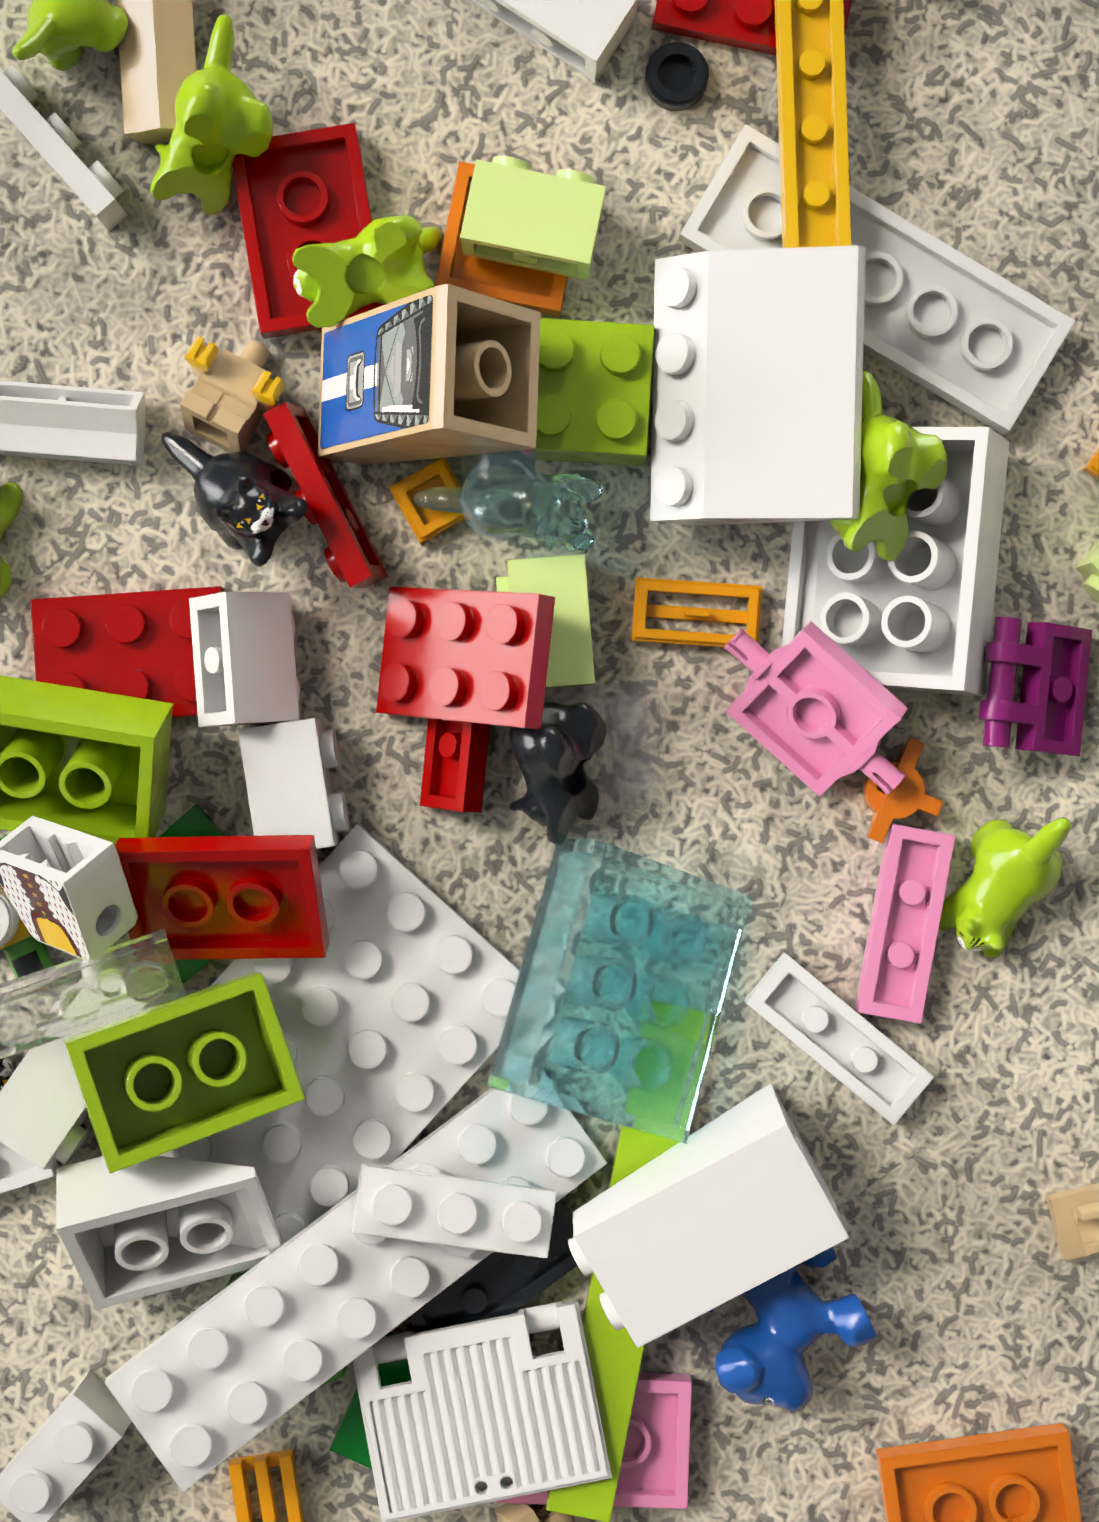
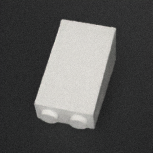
[568,1084,849,1348]

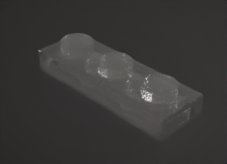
[0,929,186,1059]

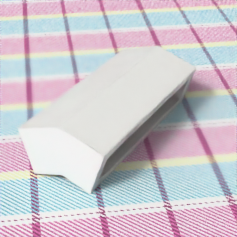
[0,381,146,466]

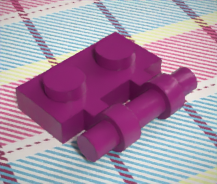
[979,617,1092,756]

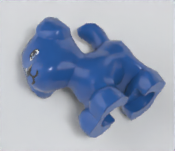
[708,1247,877,1413]

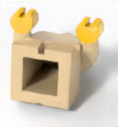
[180,336,285,453]

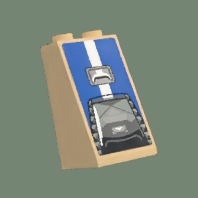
[318,284,541,465]

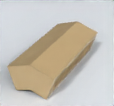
[116,0,197,144]

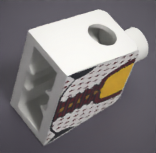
[0,816,138,973]

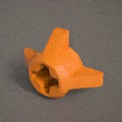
[862,737,943,844]

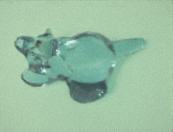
[413,449,603,553]

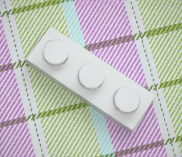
[0,64,128,232]
[744,952,935,1125]
[351,1164,557,1258]

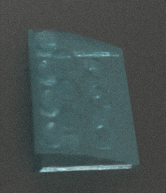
[487,838,752,1144]

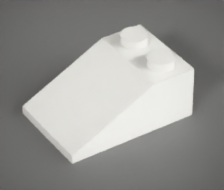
[56,1156,283,1310]

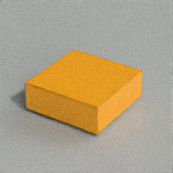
[389,457,475,544]

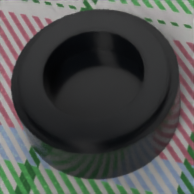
[645,42,709,111]

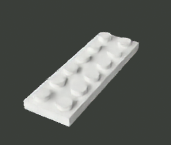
[678,124,1075,435]

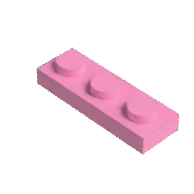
[854,824,956,1024]

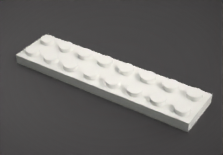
[105,1059,607,1492]

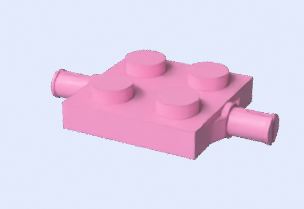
[724,621,908,797]

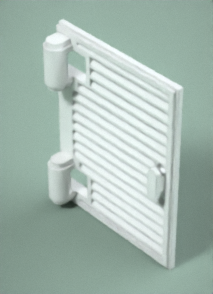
[352,1301,612,1522]

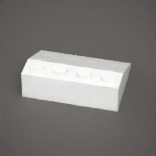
[650,245,866,526]
[781,427,1009,696]

